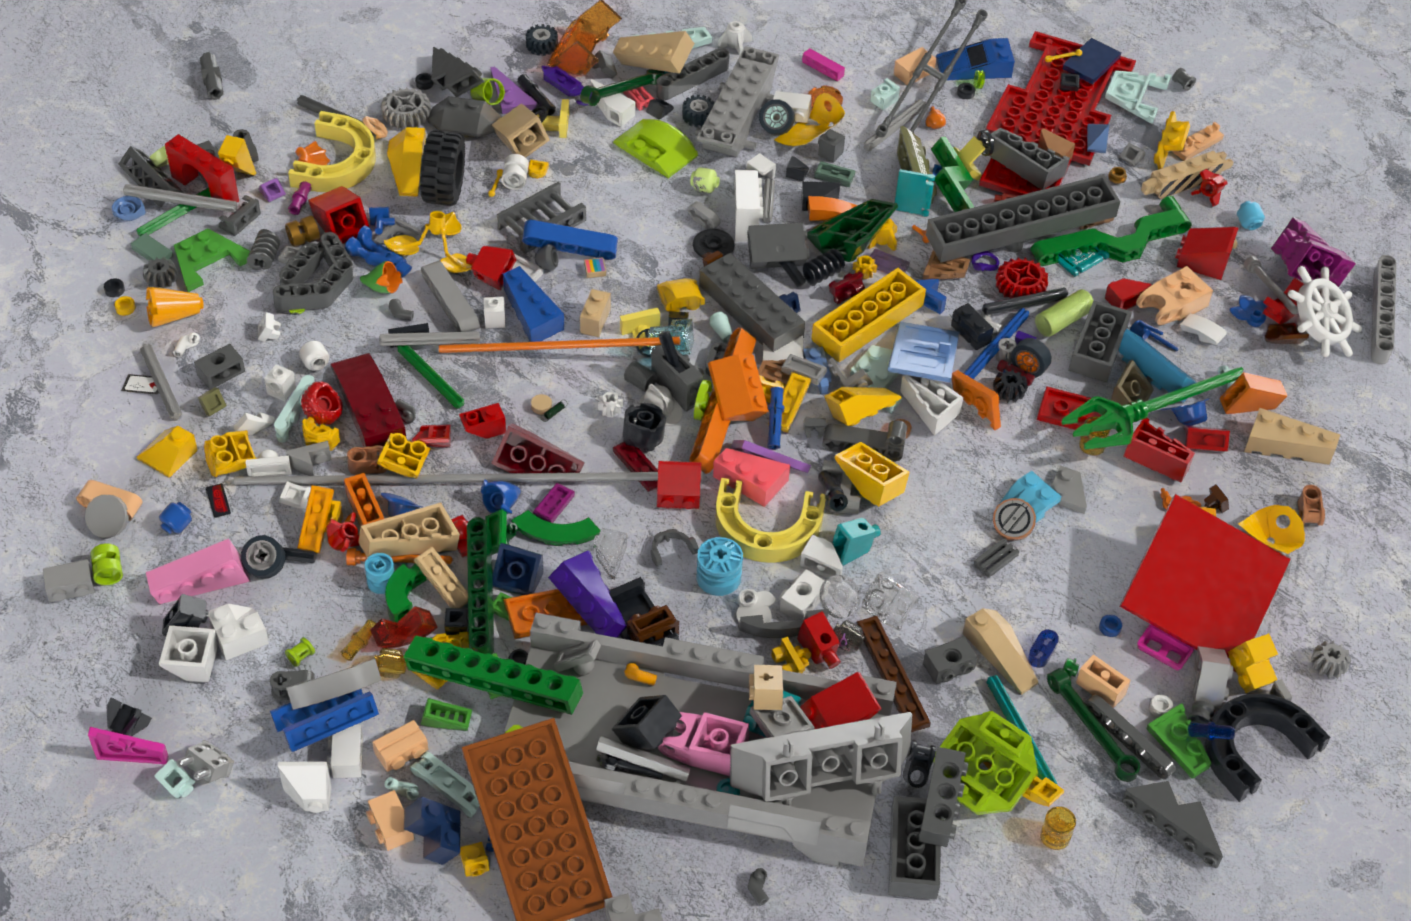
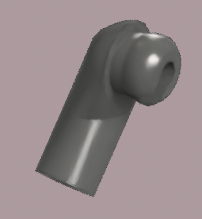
[389,299,414,321]

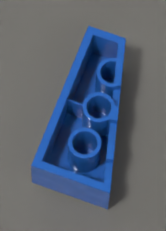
[503,266,564,342]

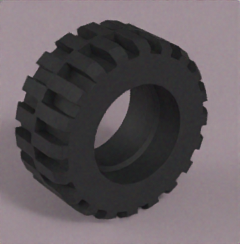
[420,130,465,206]

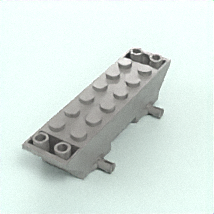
[695,46,779,157]
[730,712,912,806]

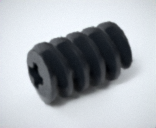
[802,249,845,286]

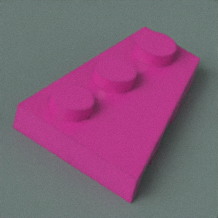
[88,727,169,764]

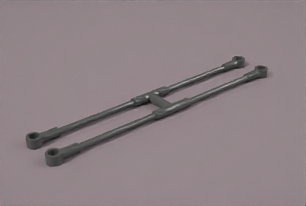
[875,0,988,137]

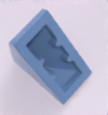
[1087,124,1110,153]

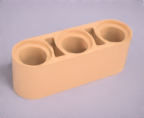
[76,480,143,521]

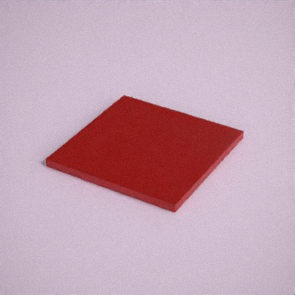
[1119,494,1291,672]

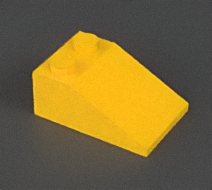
[834,442,910,507]

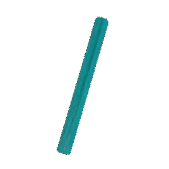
[986,675,1057,784]

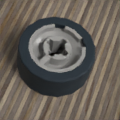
[241,535,285,579]

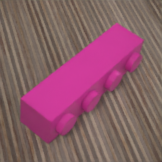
[802,48,845,82]

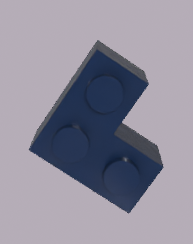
[404,797,461,865]

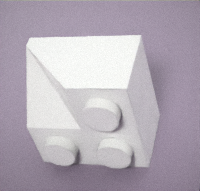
[208,604,269,660]
[159,626,219,682]

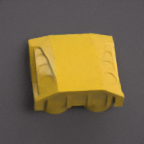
[657,278,705,312]
[204,430,258,477]
[377,433,431,479]

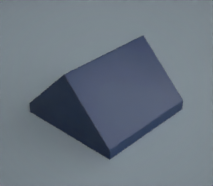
[493,543,544,595]

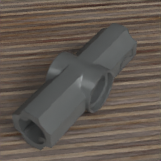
[200,52,224,100]

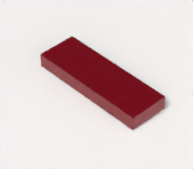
[613,442,658,492]

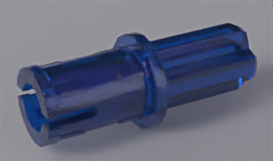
[1188,722,1235,740]

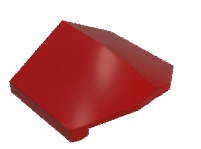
[412,425,451,447]

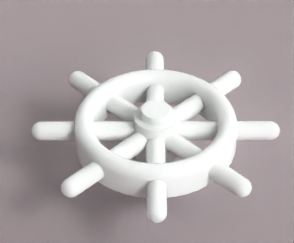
[1288,266,1362,357]

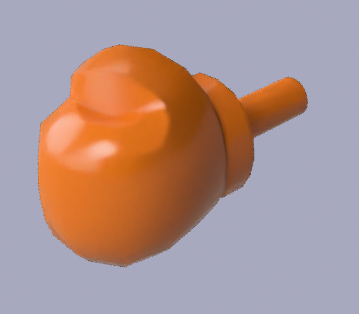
[925,106,946,129]

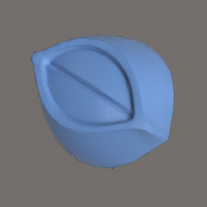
[111,196,146,221]

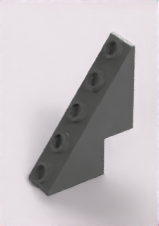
[431,47,484,97]
[1122,781,1223,868]

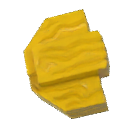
[302,416,340,451]

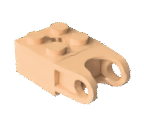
[1136,266,1213,325]

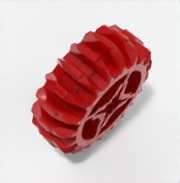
[995,257,1049,298]

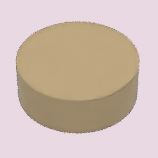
[531,394,552,415]

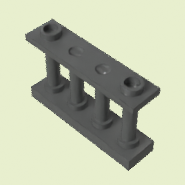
[497,181,586,254]

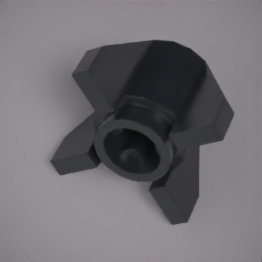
[106,697,152,736]

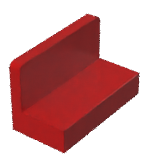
[1184,426,1230,452]

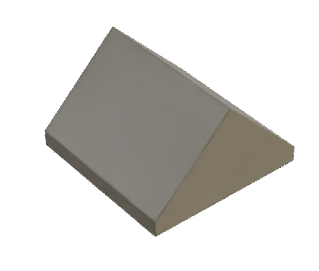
[1111,360,1154,406]

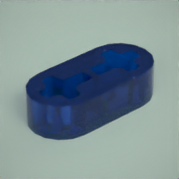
[1028,629,1059,668]

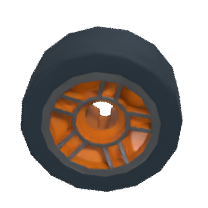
[1011,338,1052,378]

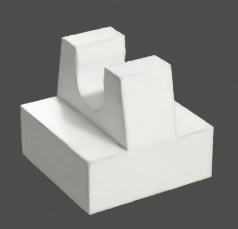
[258,312,281,342]

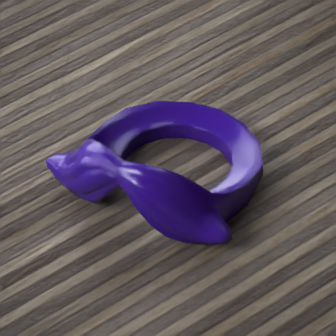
[971,251,1000,271]

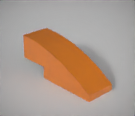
[807,196,857,221]

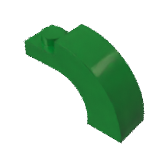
[385,563,428,627]

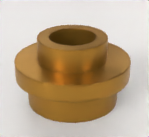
[1108,167,1127,184]

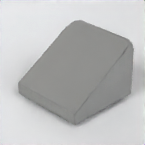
[1119,142,1145,166]

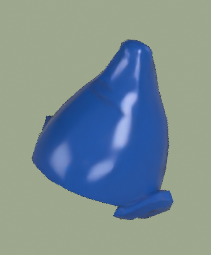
[481,479,521,514]

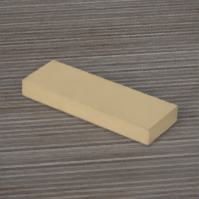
[414,547,468,608]

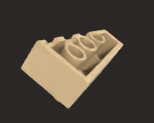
[613,31,695,73]
[1244,408,1341,465]
[359,502,460,558]

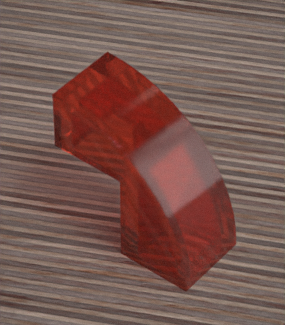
[370,606,438,648]

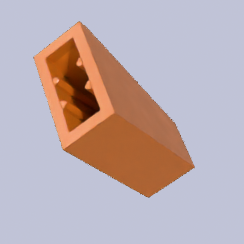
[1219,372,1288,414]

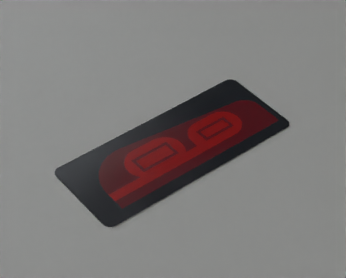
[206,483,231,518]

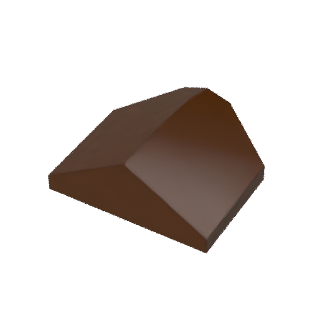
[1264,323,1309,344]

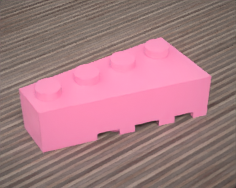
[146,538,250,604]

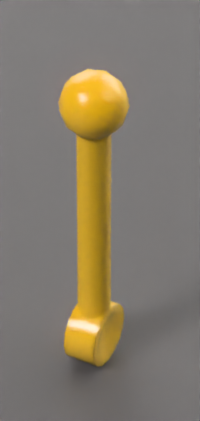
[1045,49,1082,62]
[488,169,503,197]

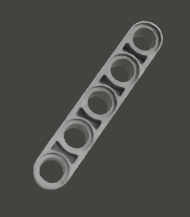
[421,260,480,332]

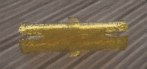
[341,620,379,661]

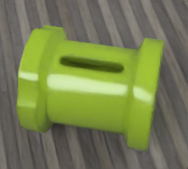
[285,637,315,667]

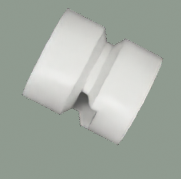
[501,154,529,190]

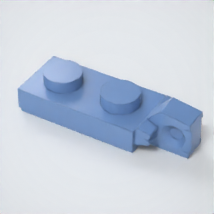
[803,347,832,395]

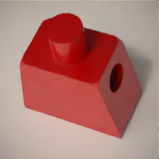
[466,246,516,291]
[797,611,841,669]

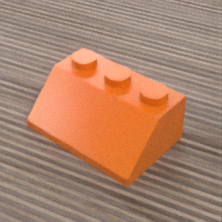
[708,354,769,421]

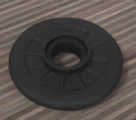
[692,229,735,257]

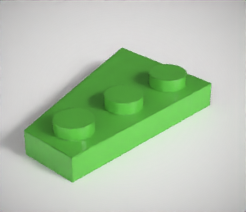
[1146,703,1211,779]

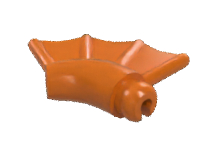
[295,141,330,165]

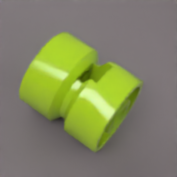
[90,543,123,585]

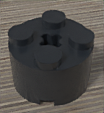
[623,403,666,451]

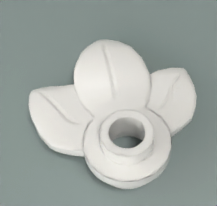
[736,589,776,623]

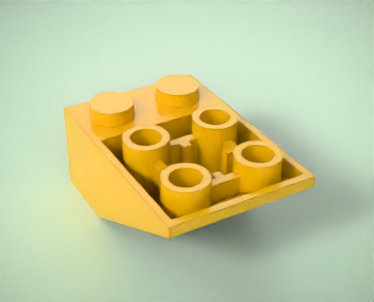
[824,387,902,426]

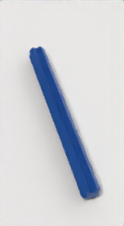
[964,308,1029,379]

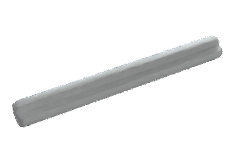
[863,99,926,151]
[379,331,480,346]
[140,344,182,420]

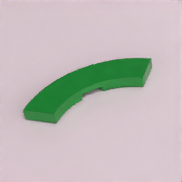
[511,510,602,546]

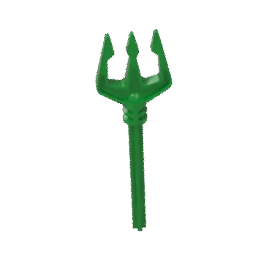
[1061,367,1244,450]

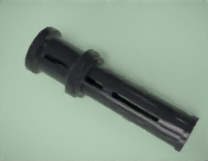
[818,470,848,511]

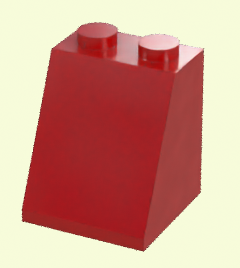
[308,186,370,244]
[1175,227,1239,280]

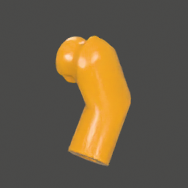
[624,663,657,686]

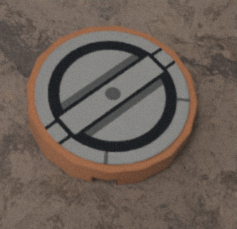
[993,498,1036,541]

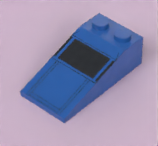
[936,38,1015,81]

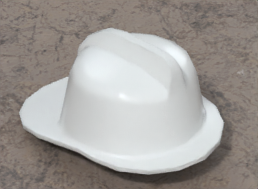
[640,384,683,426]

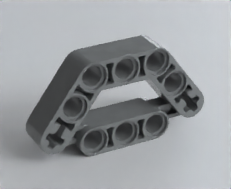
[273,232,354,312]

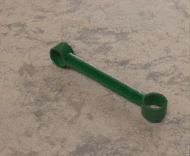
[580,69,664,106]
[1047,668,1140,782]

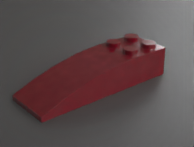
[330,353,406,447]

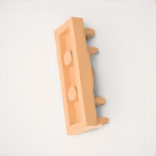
[1172,122,1224,161]

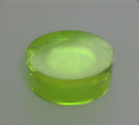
[973,70,985,89]

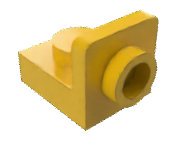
[460,842,490,877]

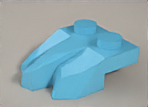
[999,471,1062,523]

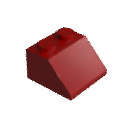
[657,461,701,509]

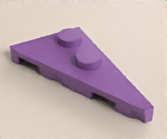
[490,66,537,114]
[731,440,811,473]

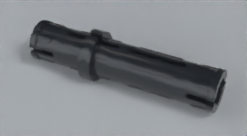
[517,74,556,116]

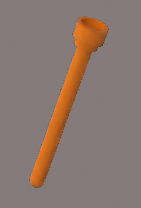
[346,548,453,566]

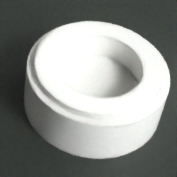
[1149,695,1173,718]

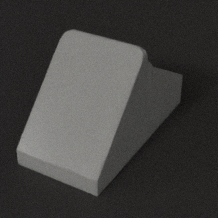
[286,441,331,476]

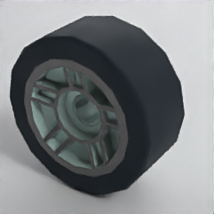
[759,99,795,135]

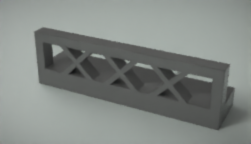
[118,146,183,207]

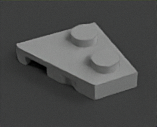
[1051,465,1087,514]

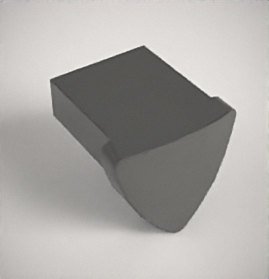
[591,50,617,78]

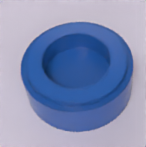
[1099,615,1122,637]

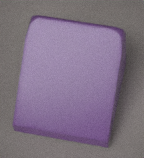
[258,178,286,202]

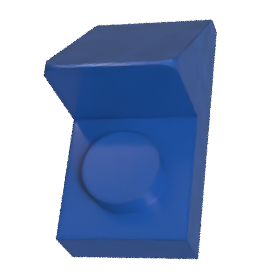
[915,279,947,314]

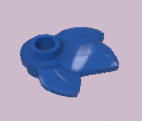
[1229,295,1267,327]

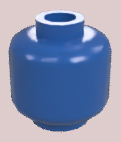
[159,501,192,534]

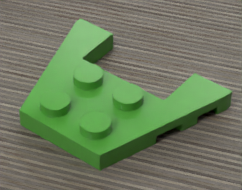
[174,228,250,292]

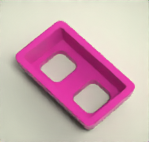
[1137,625,1194,671]

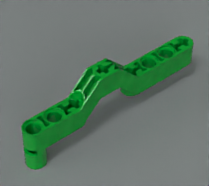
[1030,196,1192,266]

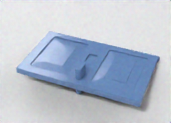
[887,322,959,383]

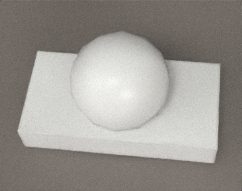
[246,449,292,476]

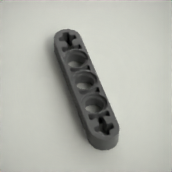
[1084,694,1176,779]

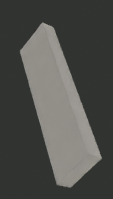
[596,736,690,781]

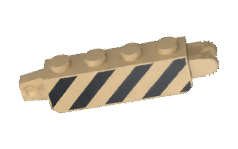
[1141,151,1234,199]

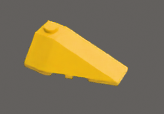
[387,127,426,197]

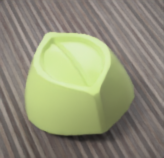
[150,146,169,167]

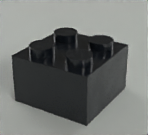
[612,695,682,750]

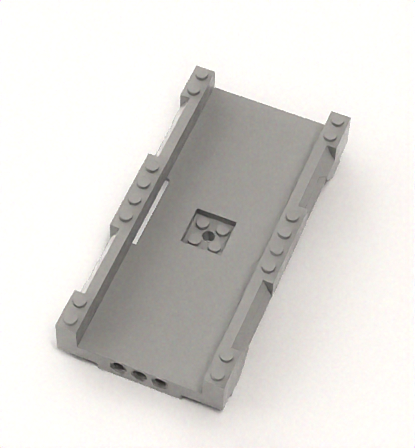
[504,613,897,867]

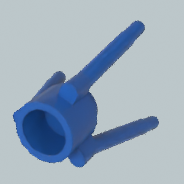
[1130,320,1178,351]

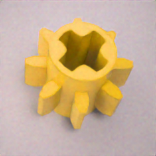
[852,255,877,279]

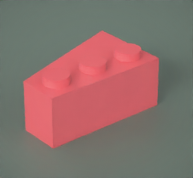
[713,448,790,507]

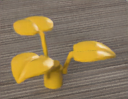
[384,211,472,273]

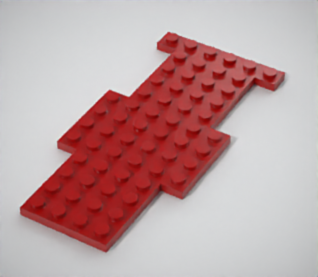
[979,31,1136,197]

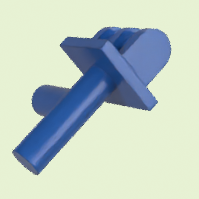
[369,207,395,235]

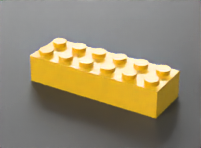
[811,268,926,362]

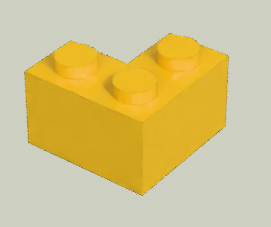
[1228,633,1278,693]

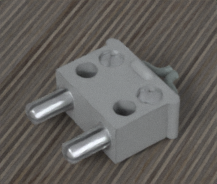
[176,740,234,783]

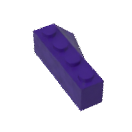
[548,550,627,638]

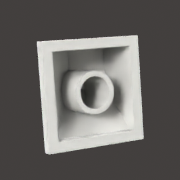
[278,762,331,813]

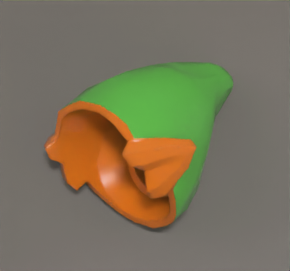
[360,261,403,294]

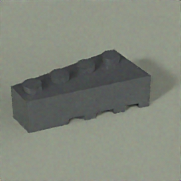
[985,128,1070,190]

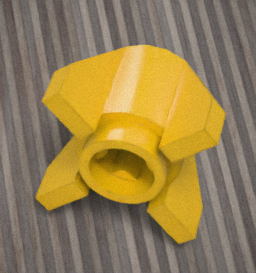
[867,218,897,251]

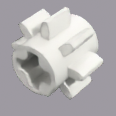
[598,392,623,417]

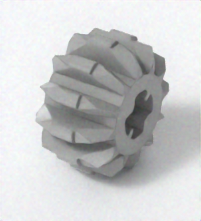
[1311,640,1351,679]

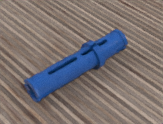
[767,387,784,449]

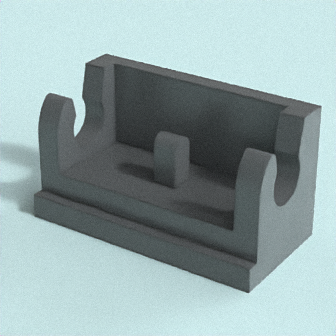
[219,195,261,236]

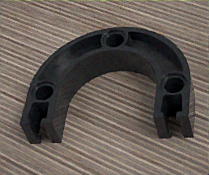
[1205,693,1331,802]

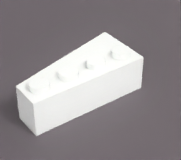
[734,170,763,242]

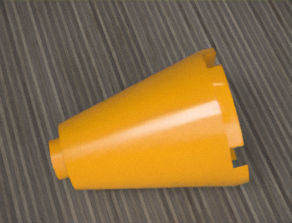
[146,287,204,327]

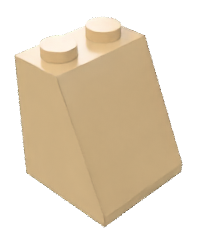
[492,103,550,158]

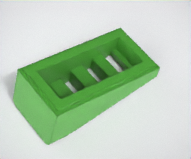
[420,698,472,731]

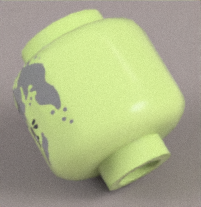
[690,167,720,193]

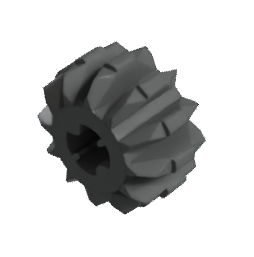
[143,257,178,288]

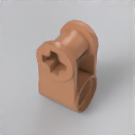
[347,445,387,475]
[1297,485,1325,526]

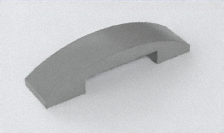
[286,658,382,710]

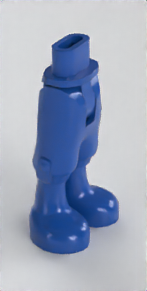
[345,226,412,277]

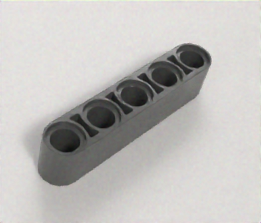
[656,48,730,100]

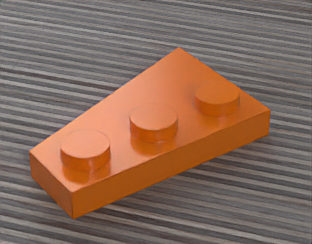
[952,370,1001,430]

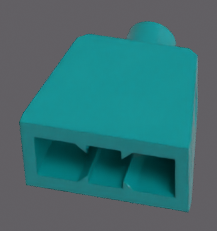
[832,518,881,566]

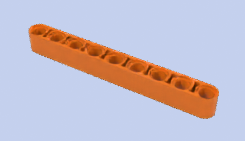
[689,327,756,474]

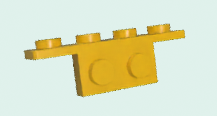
[1154,111,1190,170]

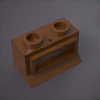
[627,605,680,643]

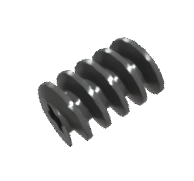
[247,229,281,270]

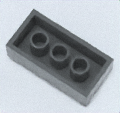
[1068,300,1132,382]
[888,796,941,900]

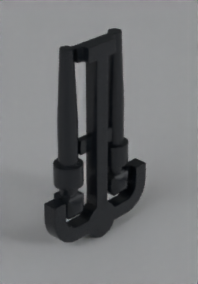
[596,753,663,779]

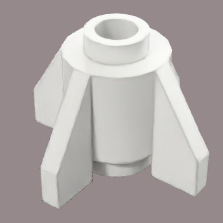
[718,21,752,55]

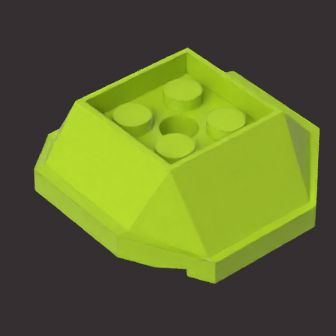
[934,711,1038,815]

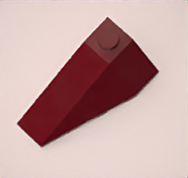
[491,423,585,482]

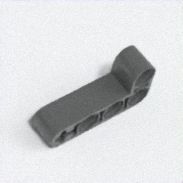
[822,420,907,462]

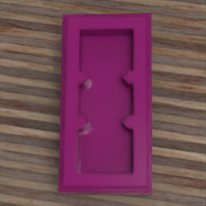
[533,483,575,523]

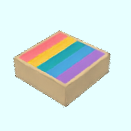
[584,258,606,278]

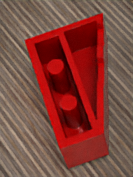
[1123,418,1195,482]

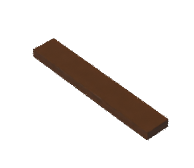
[856,616,931,733]

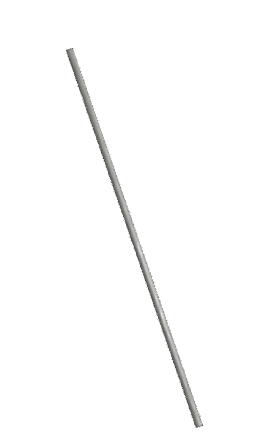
[233,472,703,485]

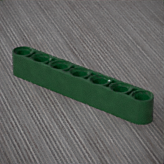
[467,517,494,654]

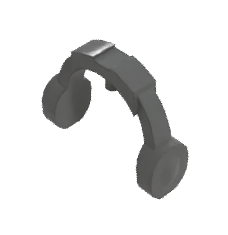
[650,529,699,566]

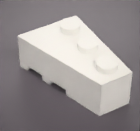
[900,375,963,436]

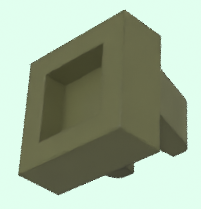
[198,387,227,416]

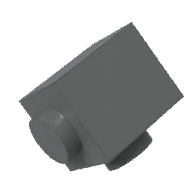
[818,129,845,163]

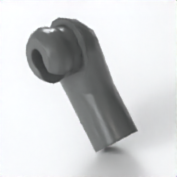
[395,399,416,424]
[747,868,769,906]

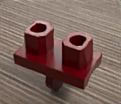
[829,271,865,304]

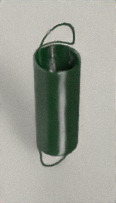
[541,400,567,422]

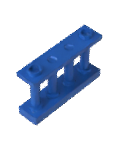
[270,689,379,752]

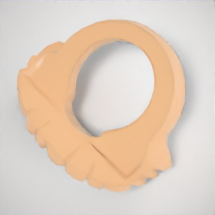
[362,116,388,139]

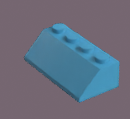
[1118,329,1197,403]

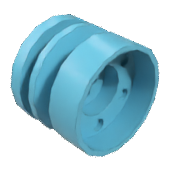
[696,537,743,596]

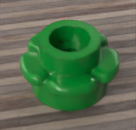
[1063,658,1080,678]

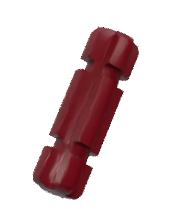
[997,359,1035,386]

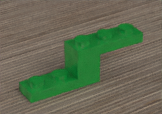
[931,136,974,212]

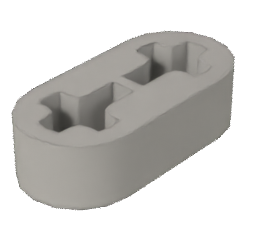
[687,201,720,229]

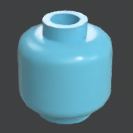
[1237,201,1265,230]

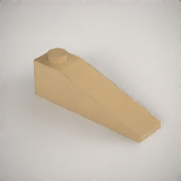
[962,608,1038,695]

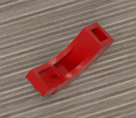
[1263,278,1304,324]

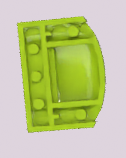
[613,119,698,179]

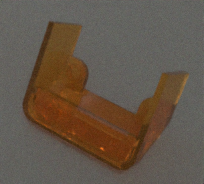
[547,0,622,76]

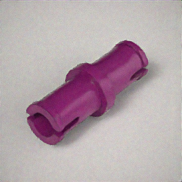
[288,181,312,215]

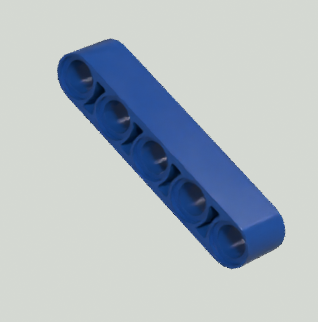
[522,220,618,260]

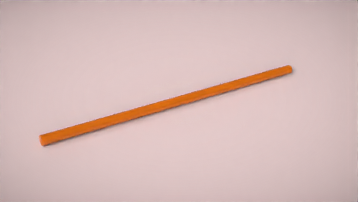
[439,337,680,353]

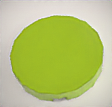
[694,379,712,421]

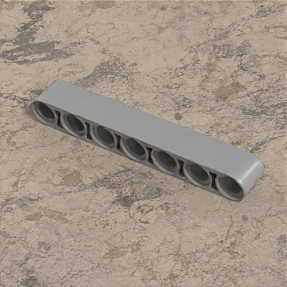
[1371,255,1396,364]

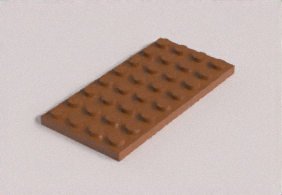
[461,718,613,921]

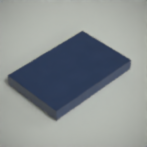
[1062,38,1122,84]

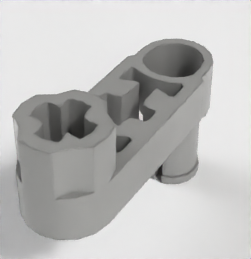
[822,460,861,514]

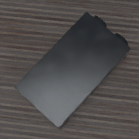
[609,577,679,647]

